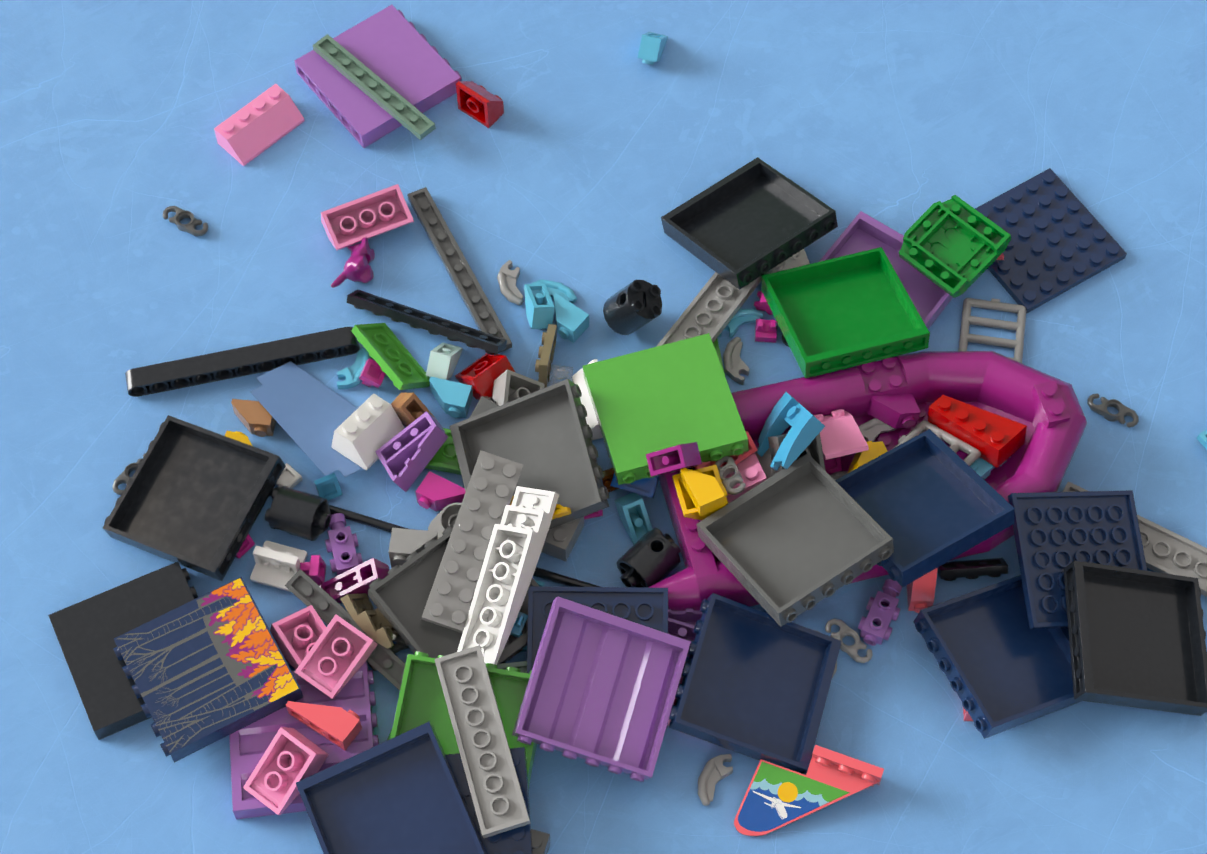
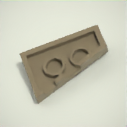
[535,324,557,388]

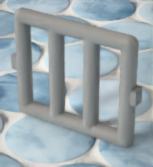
[958,298,1027,363]
[894,420,981,466]

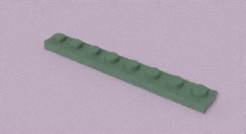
[313,34,436,140]

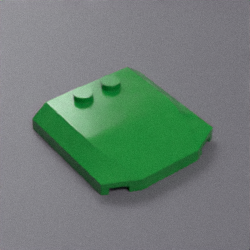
[899,195,1011,298]

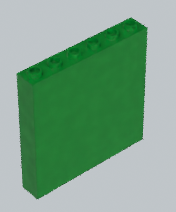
[761,247,930,378]

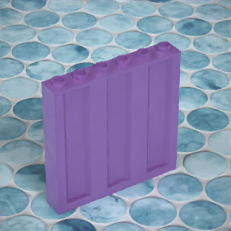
[512,597,691,782]
[229,662,379,819]

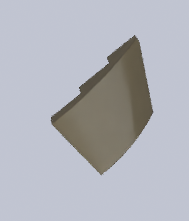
[340,593,398,649]

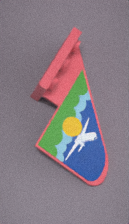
[734,745,884,836]

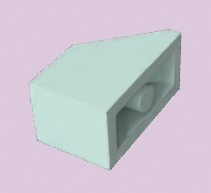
[426,343,463,380]

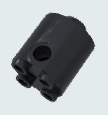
[603,280,662,335]
[265,486,331,541]
[617,528,681,588]

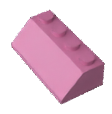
[214,84,305,166]
[321,184,414,251]

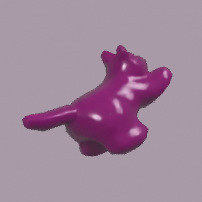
[331,237,375,288]

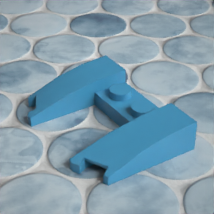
[757,392,825,471]

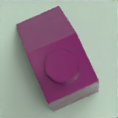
[866,394,921,429]
[646,442,702,476]

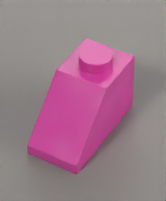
[416,471,466,511]

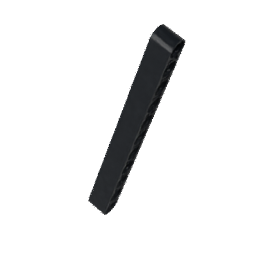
[125,327,360,397]

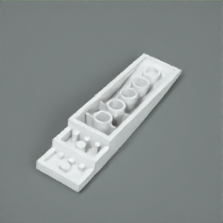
[457,486,559,665]

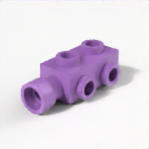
[325,513,363,576]
[858,579,902,646]

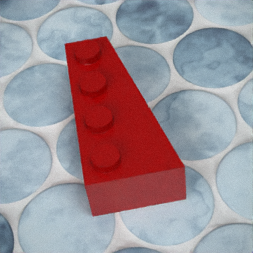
[928,395,1027,468]

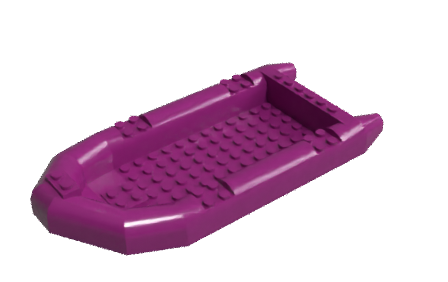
[603,351,1087,611]

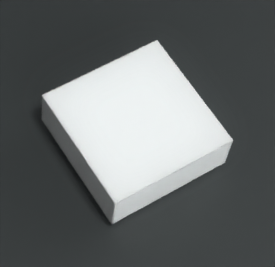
[276,463,303,489]

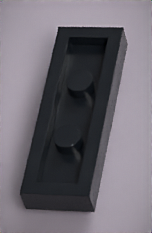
[937,558,1008,581]

